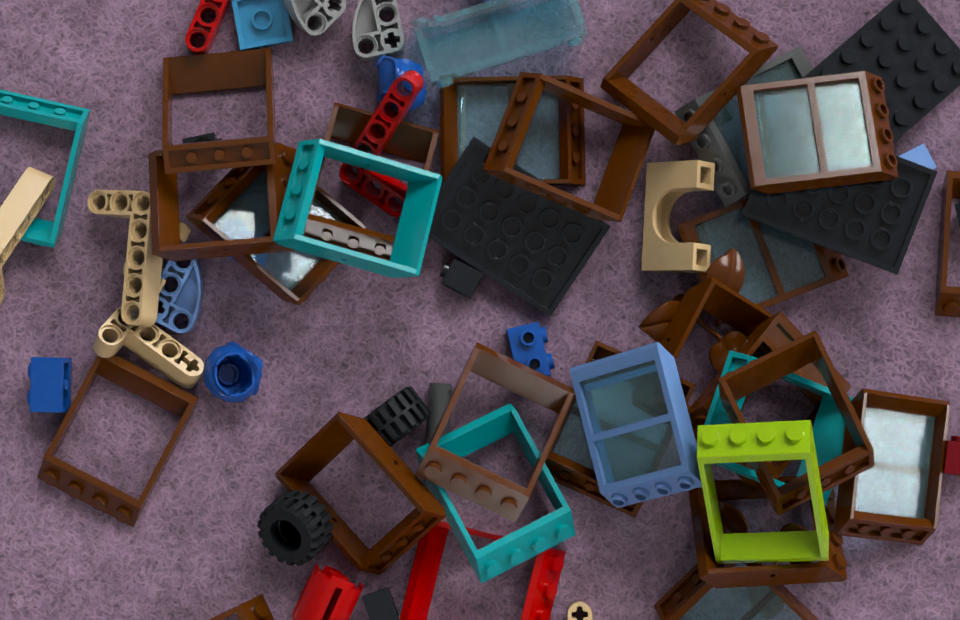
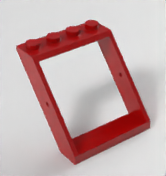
[399,521,566,620]

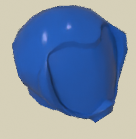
[375,55,427,113]
[203,341,263,402]

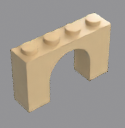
[641,160,715,273]

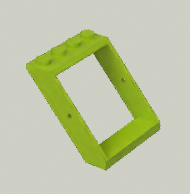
[697,420,829,564]

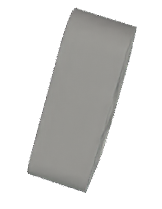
[283,0,346,36]
[352,0,405,62]

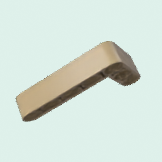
[0,167,56,304]
[87,190,163,327]

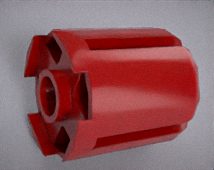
[292,563,364,620]

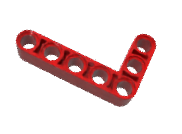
[185,0,231,55]
[339,70,424,217]

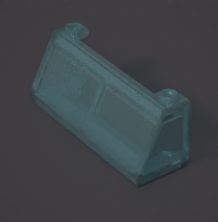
[412,0,588,88]

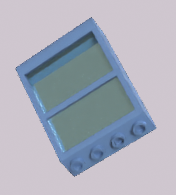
[570,342,702,508]

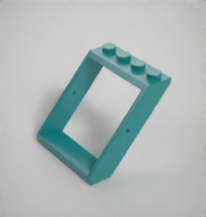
[0,90,90,248]
[273,139,443,278]
[704,350,854,506]
[415,403,576,583]

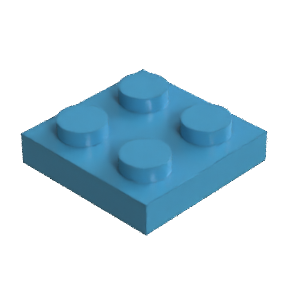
[231,0,294,51]

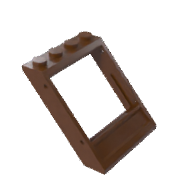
[688,311,851,493]

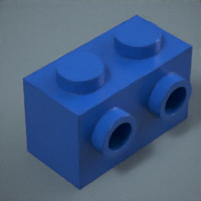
[506,322,555,376]
[27,357,72,413]

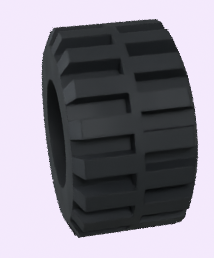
[364,386,431,447]
[257,490,333,566]

